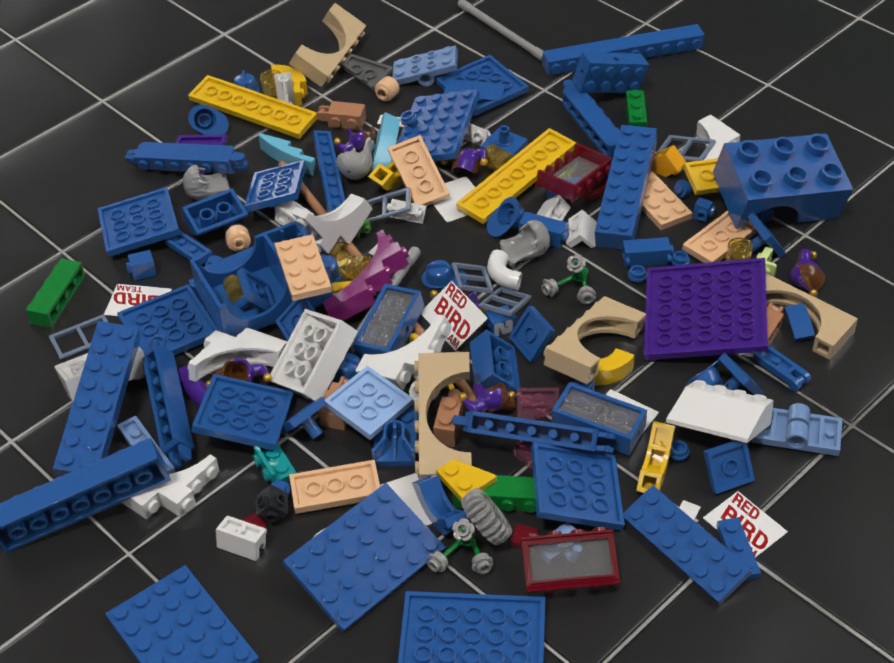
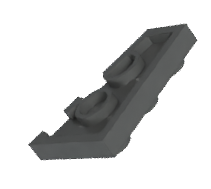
[342,54,393,92]

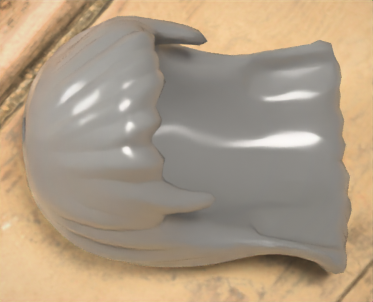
[335,137,374,180]
[183,165,230,201]
[500,220,550,267]

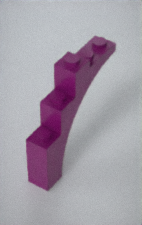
[323,230,409,321]

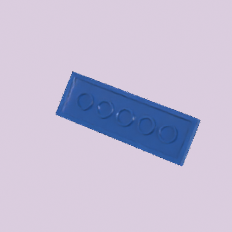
[623,485,752,605]

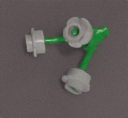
[541,254,596,304]
[427,519,493,574]

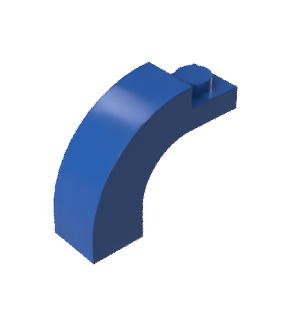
[412,475,468,535]

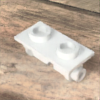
[274,72,295,105]
[464,123,492,146]
[386,199,426,224]

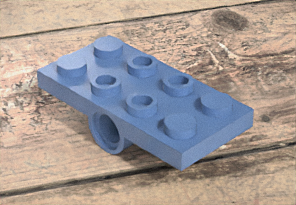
[392,45,458,86]
[752,403,842,456]

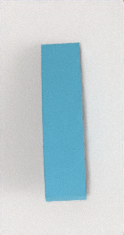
[370,112,400,171]
[258,133,317,176]

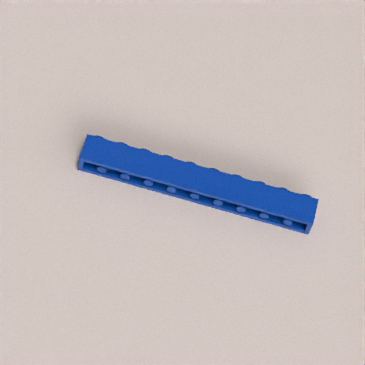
[542,24,705,76]

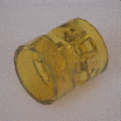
[260,70,281,99]
[485,144,514,171]
[725,237,753,261]
[339,255,372,280]

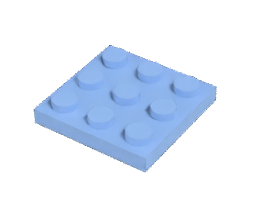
[324,366,413,440]

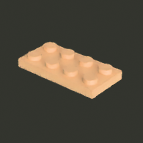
[388,135,450,206]
[642,171,693,230]
[682,211,758,263]
[275,234,332,301]
[289,460,380,514]

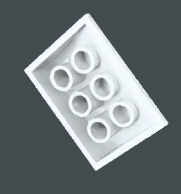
[270,309,358,401]
[54,347,146,402]
[666,380,774,443]

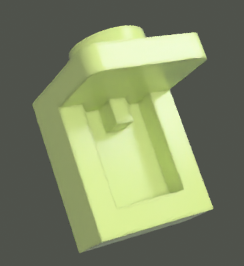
[757,247,777,277]

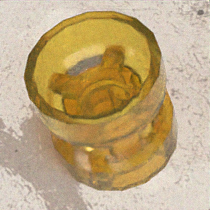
[321,242,348,261]
[223,275,244,302]

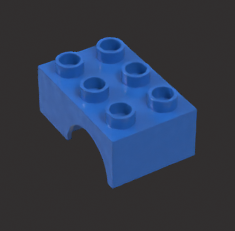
[713,134,853,229]
[190,221,333,337]

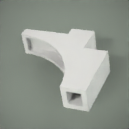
[696,114,740,160]
[291,194,373,254]
[355,314,452,391]
[188,328,287,382]
[121,454,220,519]

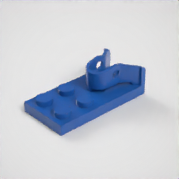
[372,394,418,466]

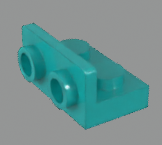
[253,444,296,484]

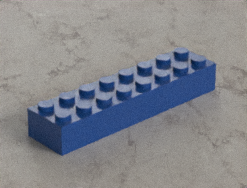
[595,125,657,249]
[53,321,140,478]
[0,438,171,553]

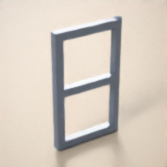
[657,135,716,161]
[366,187,411,223]
[452,262,493,294]
[478,287,532,316]
[49,314,108,360]

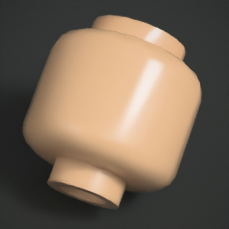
[375,76,400,101]
[225,225,250,252]

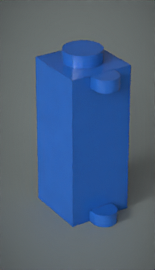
[519,211,569,248]
[622,237,674,267]

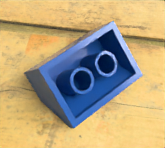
[182,188,248,236]
[470,330,521,394]

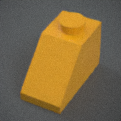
[651,145,686,177]

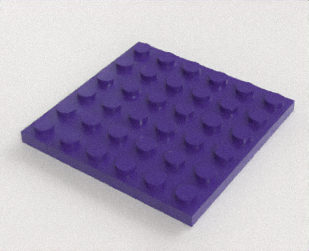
[644,258,768,360]

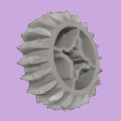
[461,488,512,546]

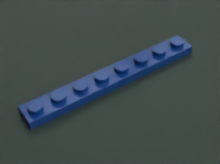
[313,130,345,213]

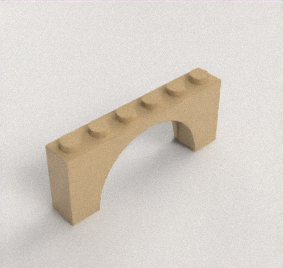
[289,3,366,87]
[766,273,858,360]
[544,296,646,384]
[414,352,472,481]

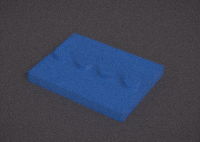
[244,160,307,212]

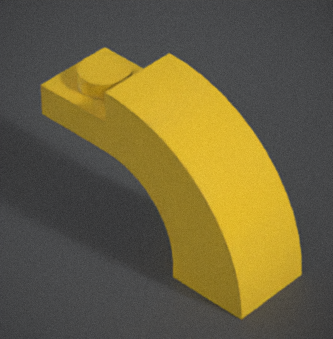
[271,65,308,106]
[368,161,403,190]
[593,348,635,385]
[636,421,676,493]

